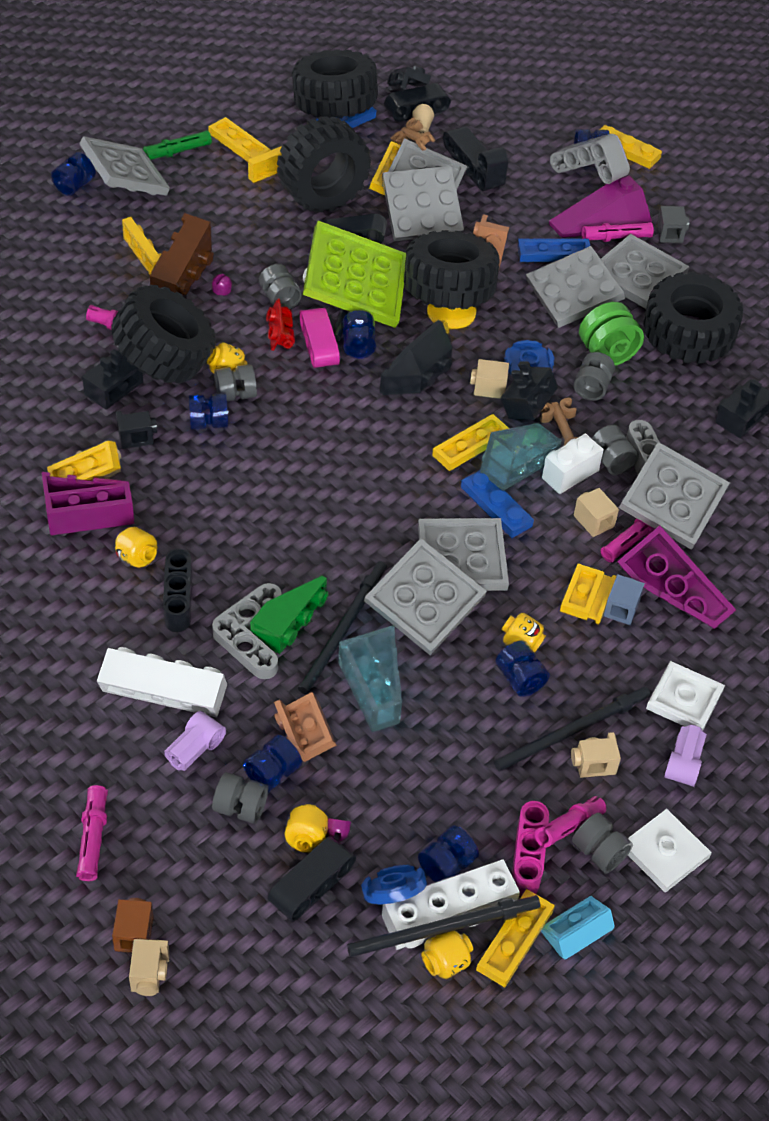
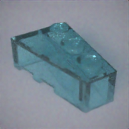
[480,423,562,491]
[338,625,402,732]

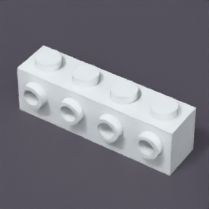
[97,647,227,718]
[382,859,520,950]

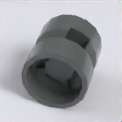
[259,264,302,309]
[573,352,615,401]
[214,364,257,402]
[592,425,639,475]
[212,772,269,824]
[572,813,633,874]

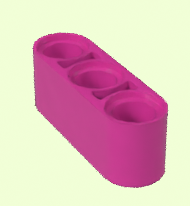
[300,307,340,368]
[512,801,549,897]

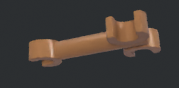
[390,117,435,151]
[540,398,578,446]

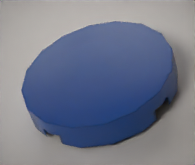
[504,340,555,376]
[361,865,427,904]

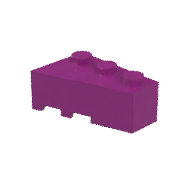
[42,472,135,535]

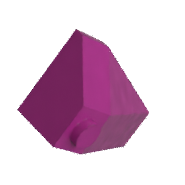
[549,176,652,238]
[617,526,736,629]

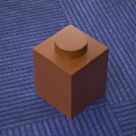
[112,898,154,953]

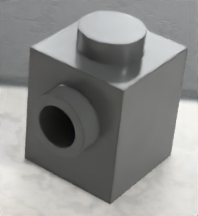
[657,206,689,243]

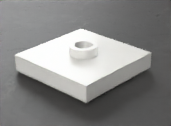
[646,661,725,731]
[628,809,712,893]

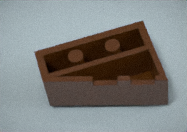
[150,213,214,297]

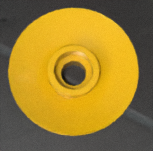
[427,304,476,329]

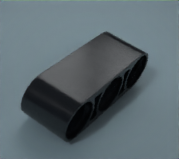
[384,83,451,122]
[323,214,387,244]
[163,549,192,632]
[267,836,356,922]

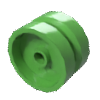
[579,302,644,366]

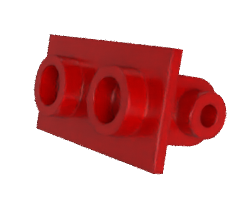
[266,298,295,351]

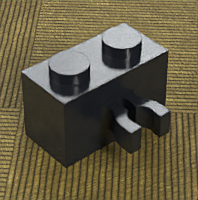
[82,349,143,410]
[500,361,558,420]
[715,379,769,439]

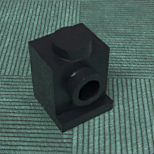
[116,411,157,449]

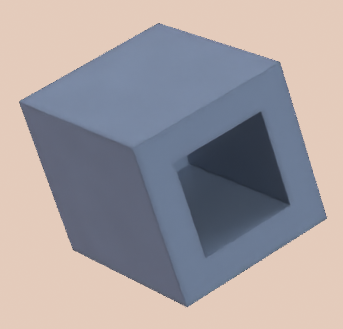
[604,574,645,626]

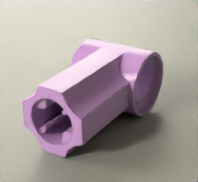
[164,711,226,771]
[664,724,707,787]

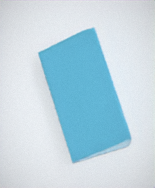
[541,896,615,960]

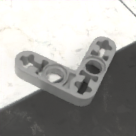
[212,583,282,679]

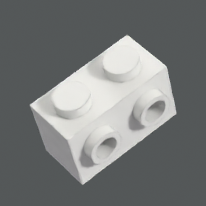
[542,433,604,494]

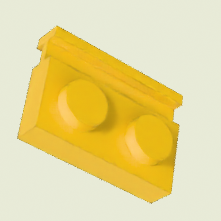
[560,564,617,624]

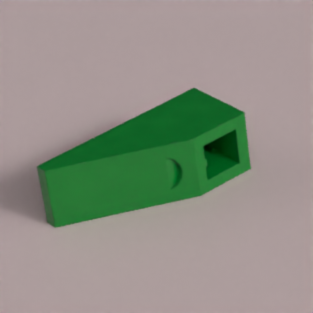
[250,576,328,654]

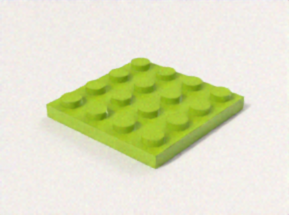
[303,221,406,328]

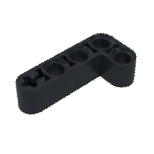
[443,126,508,191]

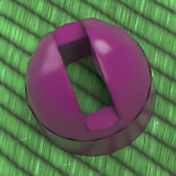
[212,273,232,296]
[326,818,351,842]

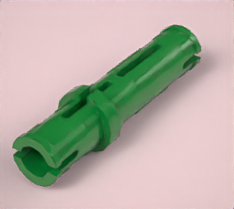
[143,130,212,160]

